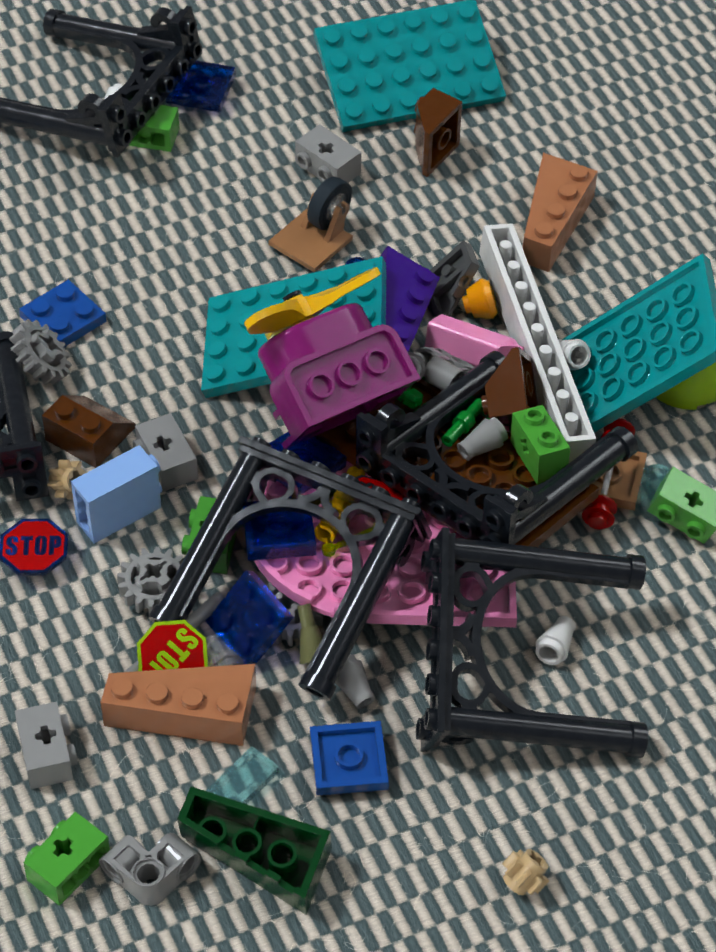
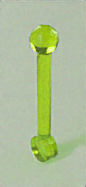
[322,521,376,557]

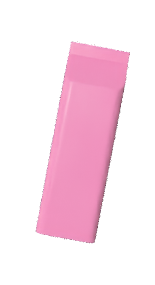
[425,314,524,367]

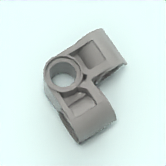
[413,347,474,391]
[99,832,201,906]

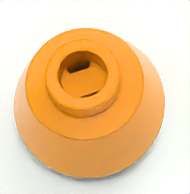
[462,278,498,319]

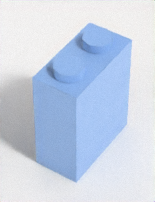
[71,445,162,544]

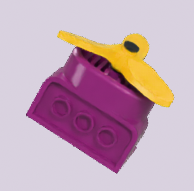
[244,267,421,449]

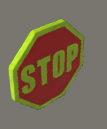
[137,620,208,671]

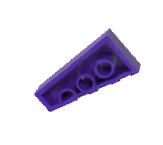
[380,246,440,352]

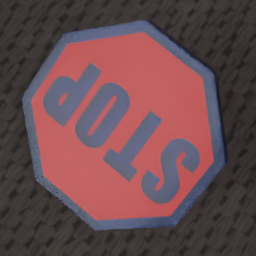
[0,519,69,576]

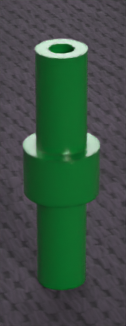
[441,398,483,447]

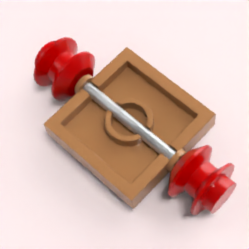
[582,418,647,530]

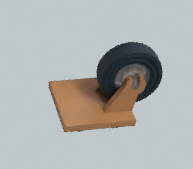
[268,176,353,272]

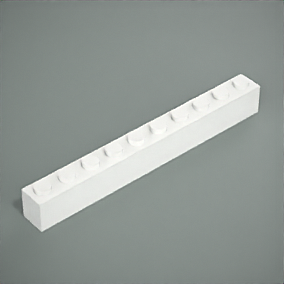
[479,223,596,463]

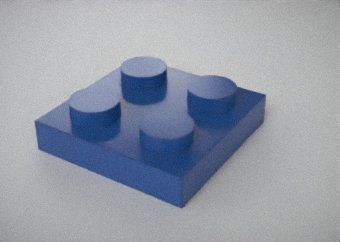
[19,279,107,348]
[310,721,389,796]

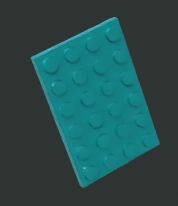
[313,0,506,132]
[562,253,716,433]
[201,256,387,398]

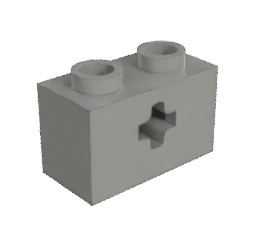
[295,124,361,183]
[133,413,198,492]
[14,702,78,790]

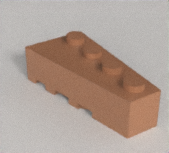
[523,153,598,272]
[101,664,256,746]

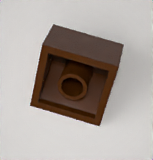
[414,88,462,177]
[481,347,538,426]
[42,395,136,468]

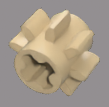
[47,459,86,500]
[502,849,549,896]

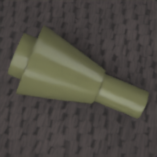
[297,603,323,667]

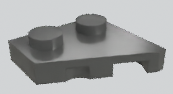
[430,240,480,317]

